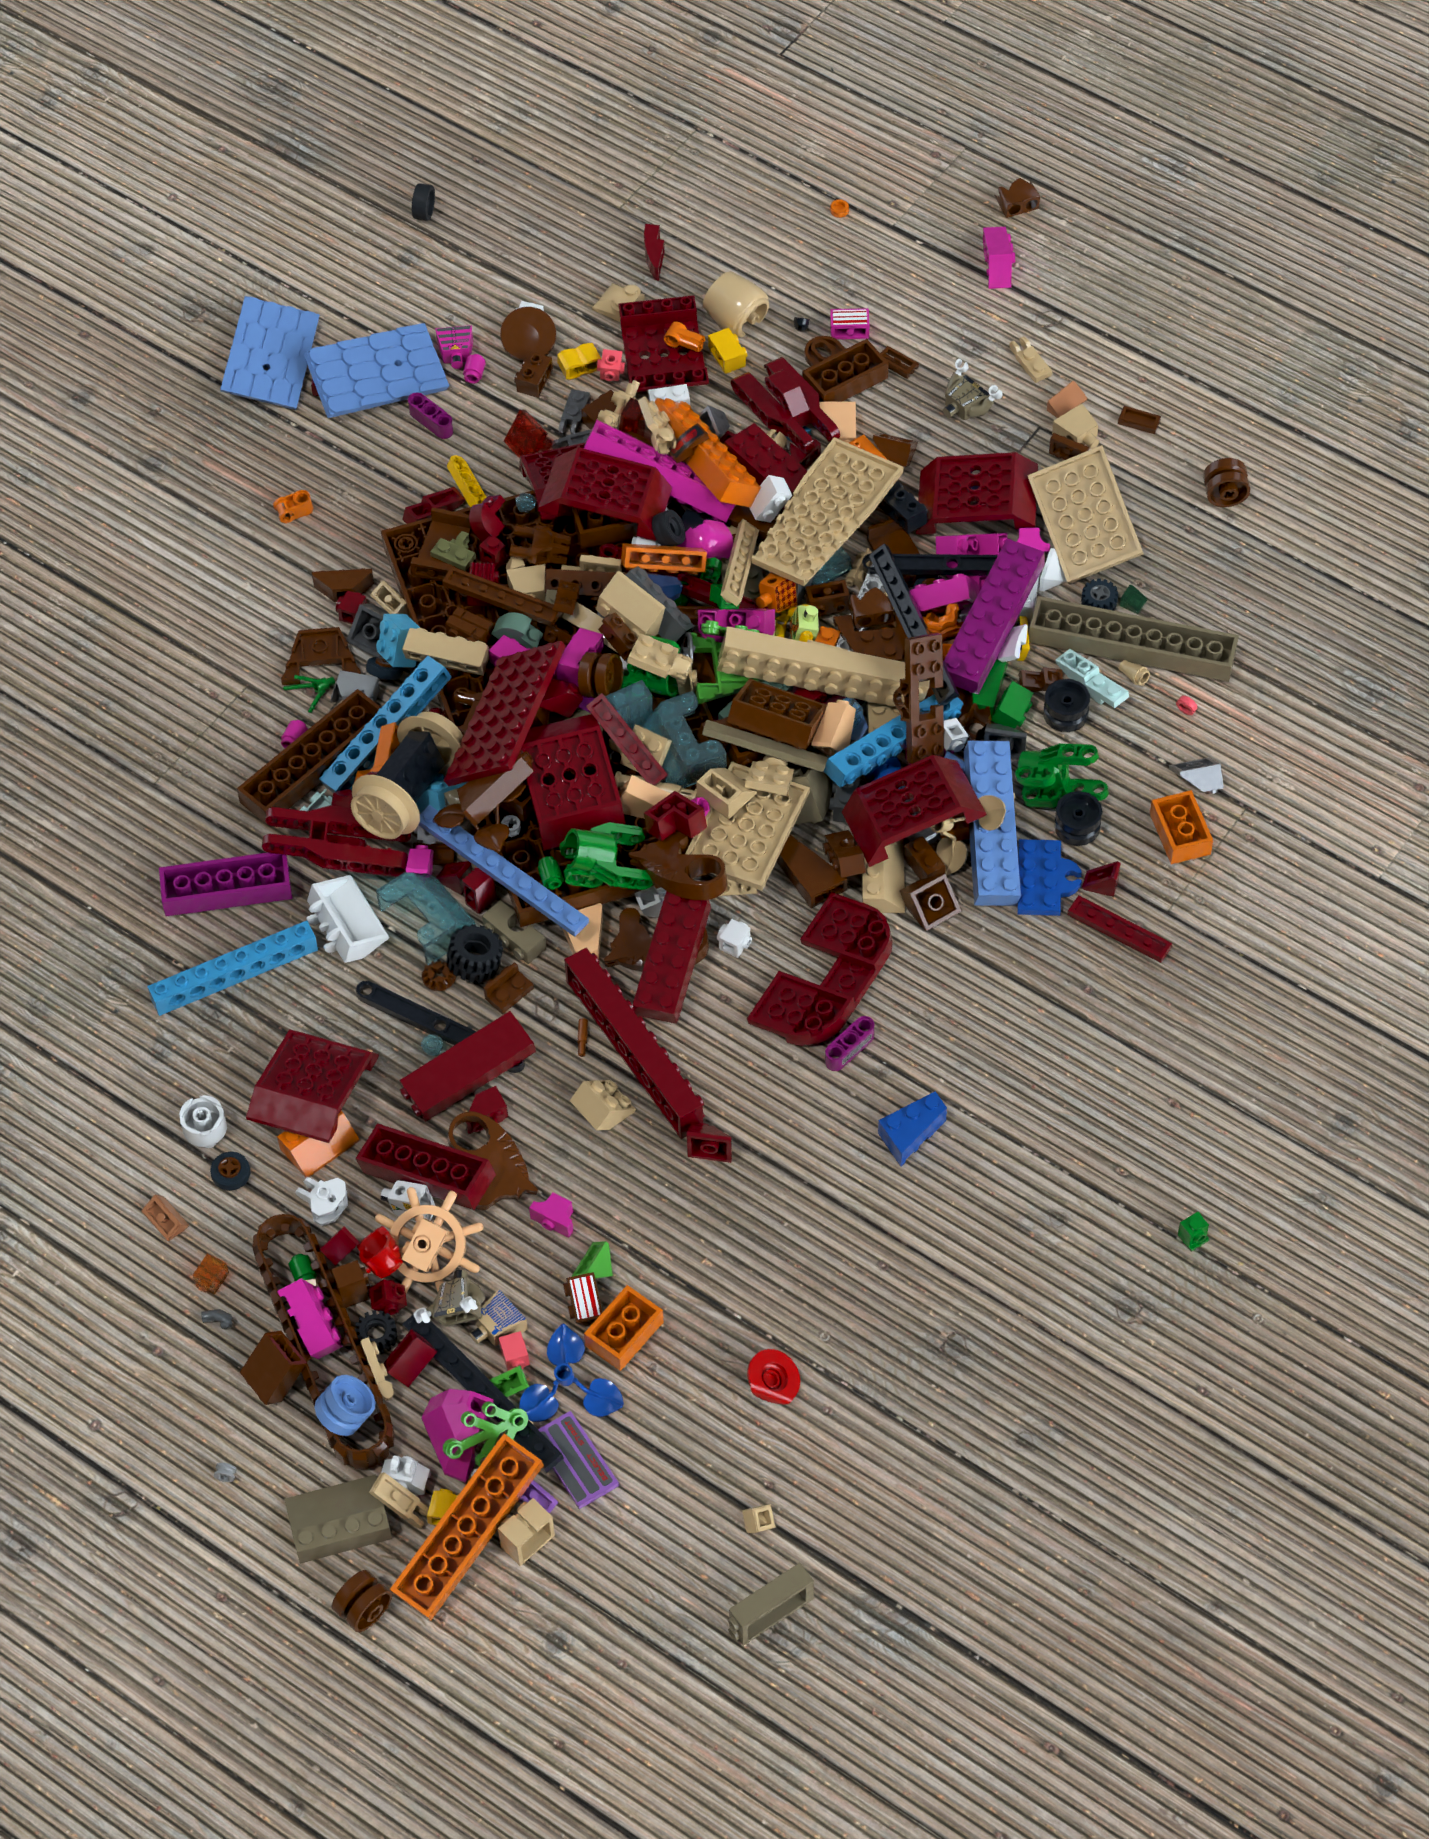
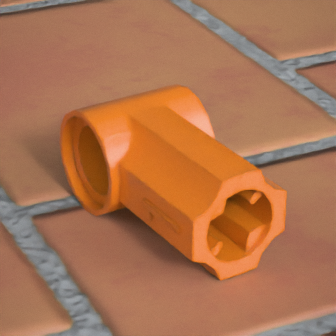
[663,322,705,352]

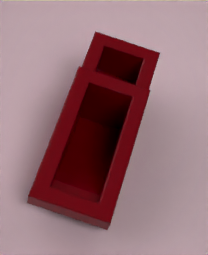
[644,224,665,281]
[402,487,465,524]

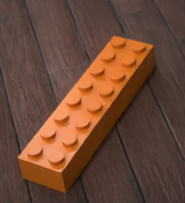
[655,398,761,508]
[390,1434,544,1621]

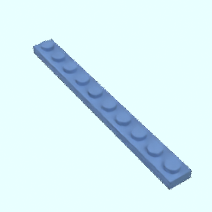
[419,805,589,937]

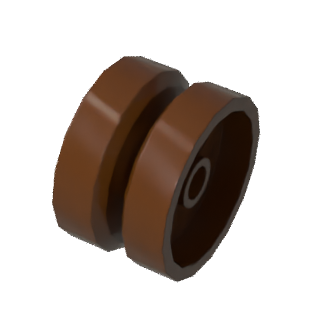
[1203,458,1251,507]
[578,652,623,700]
[331,1570,393,1633]

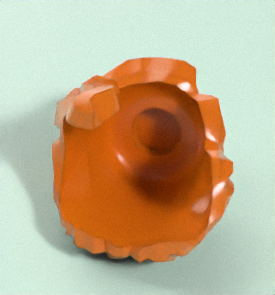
[922,603,964,641]

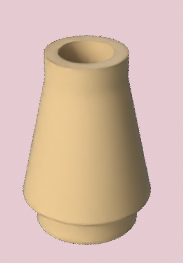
[1119,660,1150,686]

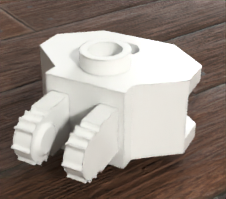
[295,1177,348,1226]
[381,1455,431,1496]

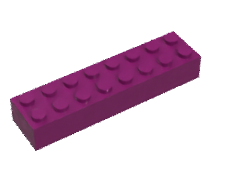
[944,538,1045,694]

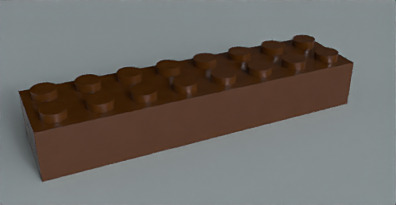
[237,689,381,826]

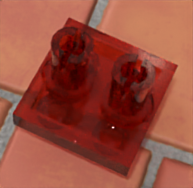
[504,410,552,458]

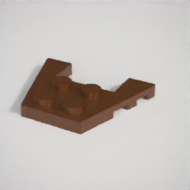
[833,610,907,662]
[281,627,361,685]

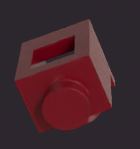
[479,536,509,570]

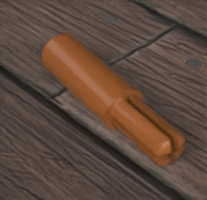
[577,1018,588,1057]

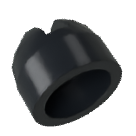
[794,317,810,331]

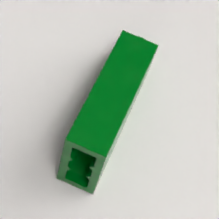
[971,657,1009,718]

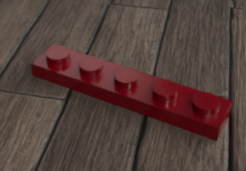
[586,693,668,786]
[1067,895,1172,963]

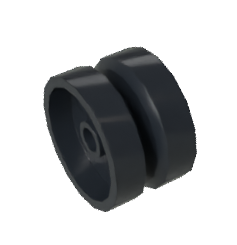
[1043,679,1090,732]
[1054,791,1103,846]

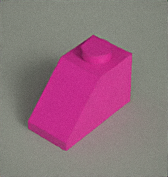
[406,845,434,876]

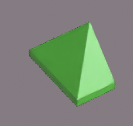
[571,1241,613,1278]
[490,1366,529,1397]

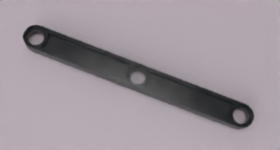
[862,554,1043,576]
[356,981,525,1073]

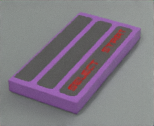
[538,1411,619,1509]

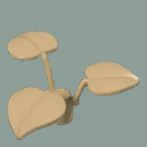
[930,795,1006,875]

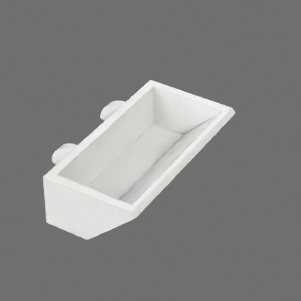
[306,875,390,963]

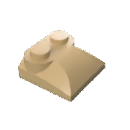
[592,283,645,322]

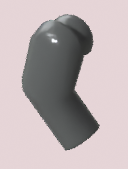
[201,1309,233,1329]

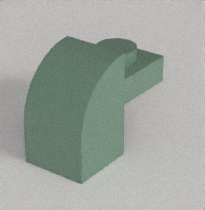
[491,612,543,649]

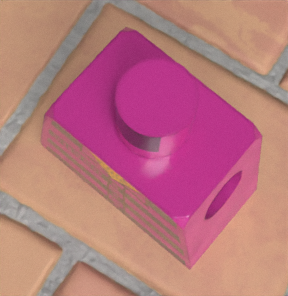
[435,325,473,369]

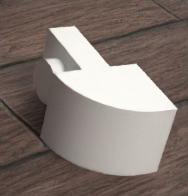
[635,886,666,917]

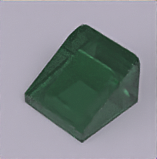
[1120,584,1147,614]

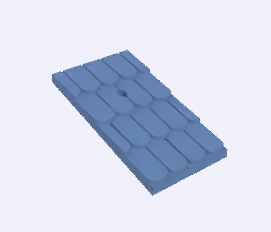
[220,296,320,410]
[304,323,449,418]

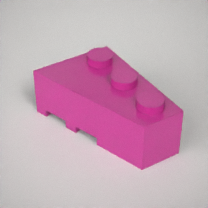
[983,226,1015,289]
[910,574,980,617]
[555,628,604,686]
[277,1279,342,1359]

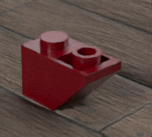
[465,1086,508,1135]

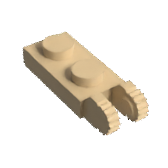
[1009,336,1052,383]
[360,1337,394,1401]
[369,1472,429,1529]

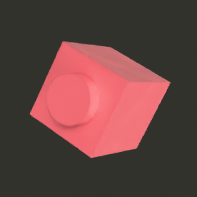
[499,1331,530,1371]

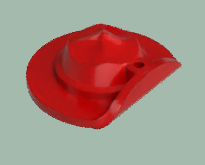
[747,1349,800,1405]

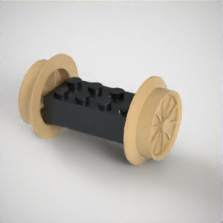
[351,712,463,839]

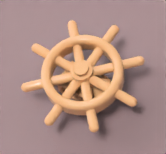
[375,1187,483,1294]

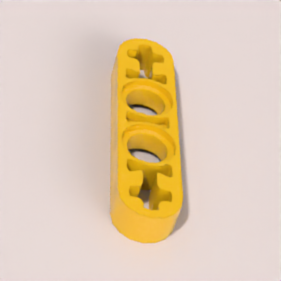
[447,455,486,507]

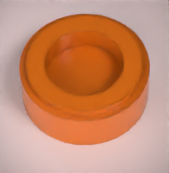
[830,199,849,218]

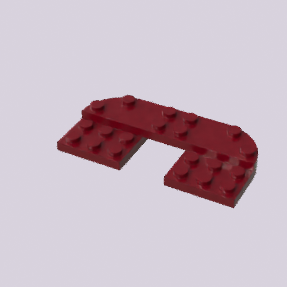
[747,892,893,1046]

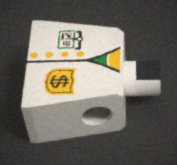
[381,1180,436,1223]

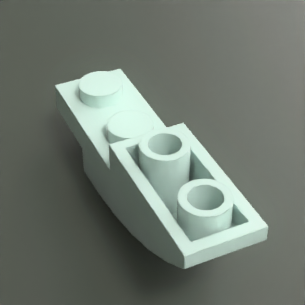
[1055,649,1129,708]

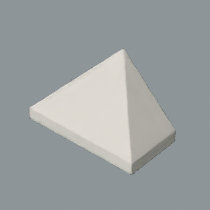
[1039,548,1067,591]

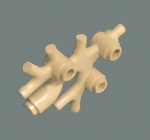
[597,380,640,430]

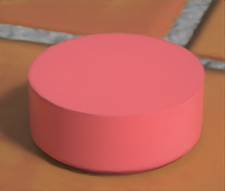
[1176,695,1198,715]

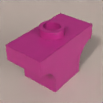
[1016,528,1050,553]
[529,1192,573,1238]

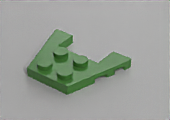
[691,632,758,704]

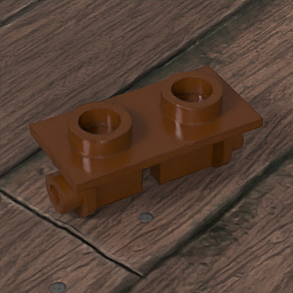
[543,624,573,648]

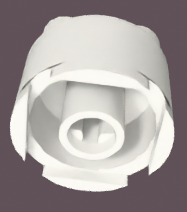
[179,1095,227,1148]

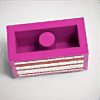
[830,308,870,339]

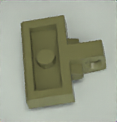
[430,531,476,571]

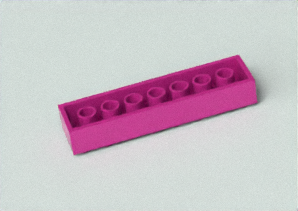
[583,420,735,522]

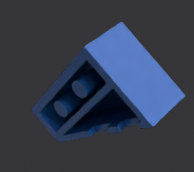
[878,1091,947,1166]

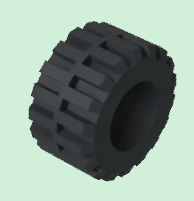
[446,924,503,983]

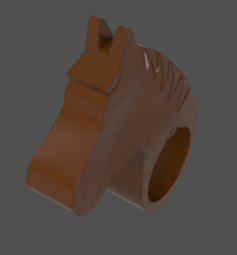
[628,830,728,900]
[604,908,709,972]
[447,1111,538,1210]

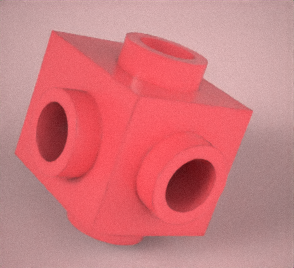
[597,349,625,381]

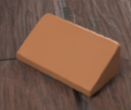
[1047,381,1087,418]
[141,1194,189,1241]

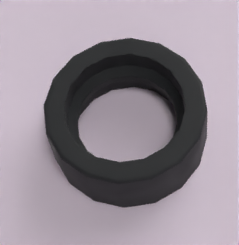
[412,183,435,221]

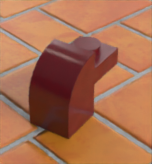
[469,494,505,542]

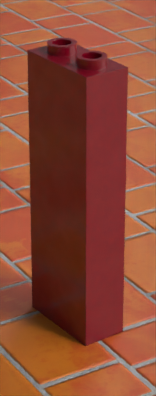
[399,1011,536,1122]

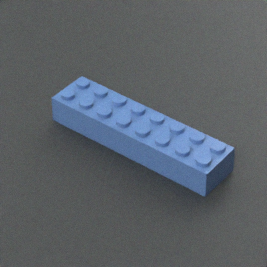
[964,741,1021,906]

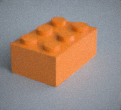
[1150,790,1213,864]
[584,1285,664,1371]

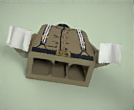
[943,359,1003,420]
[413,1270,485,1327]

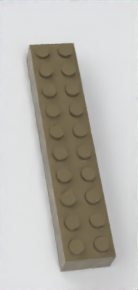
[1029,596,1239,682]

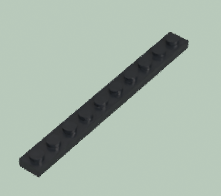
[869,544,959,707]
[402,1315,564,1473]

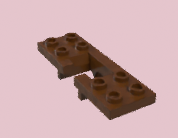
[893,633,944,764]

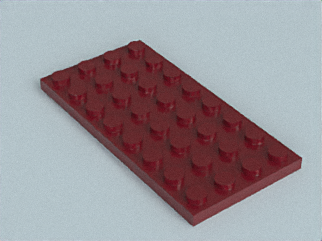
[444,641,566,786]

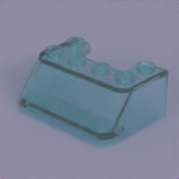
[641,690,727,788]
[376,872,475,965]

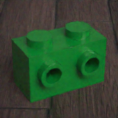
[991,681,1033,729]

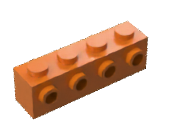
[621,543,707,574]

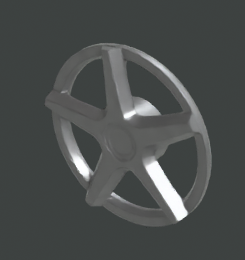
[680,632,696,665]

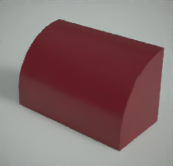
[383,1329,437,1387]

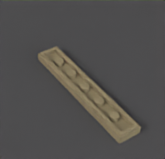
[702,720,828,772]

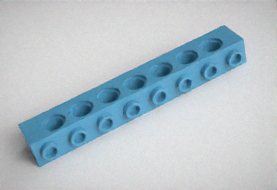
[319,656,452,793]
[824,695,963,788]
[147,921,318,1016]

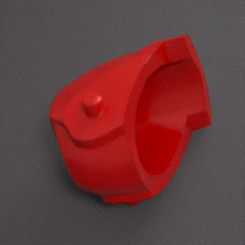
[357,1226,404,1279]

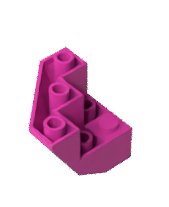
[935,533,1007,591]
[698,608,775,643]
[421,1389,493,1483]

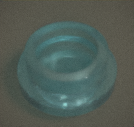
[421,1034,443,1056]

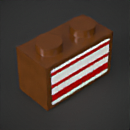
[563,1272,602,1323]

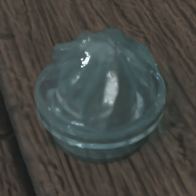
[516,493,536,513]

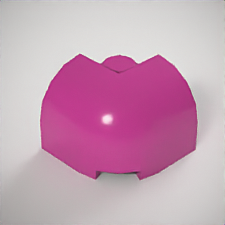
[675,520,733,560]

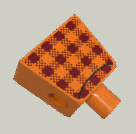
[755,572,797,613]

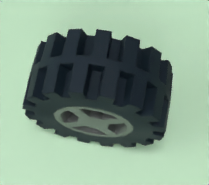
[1081,579,1118,611]

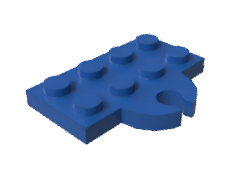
[1017,839,1082,916]

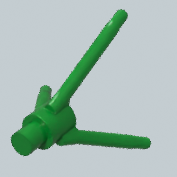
[283,675,335,713]

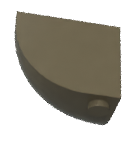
[787,748,832,824]

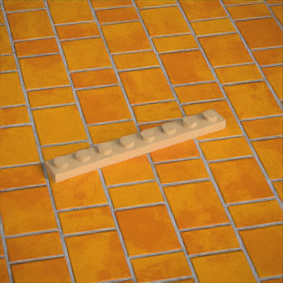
[720,519,759,606]

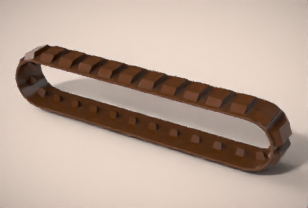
[252,1214,395,1469]

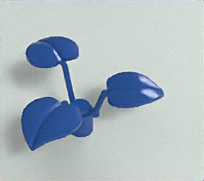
[519,1323,624,1422]

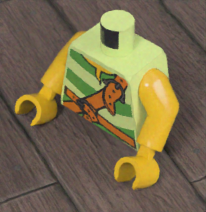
[775,604,819,642]

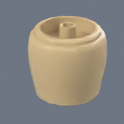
[703,271,769,338]

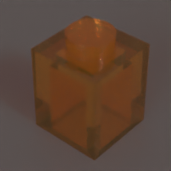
[193,1254,229,1295]

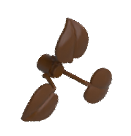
[433,781,527,852]

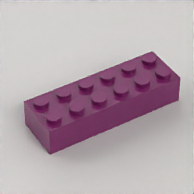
[159,853,293,917]

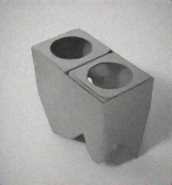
[330,670,380,703]

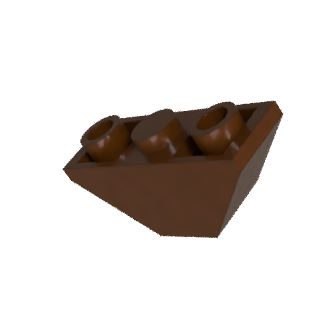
[312,568,374,602]

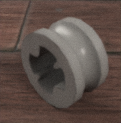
[501,815,521,837]
[214,1463,237,1482]

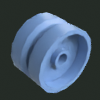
[314,1375,376,1436]

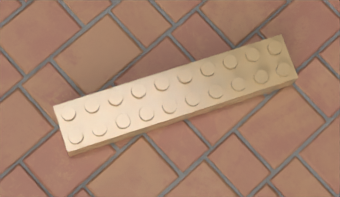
[717,626,930,707]

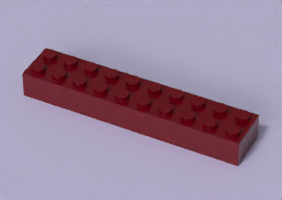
[564,947,705,1139]

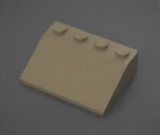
[284,1474,392,1564]

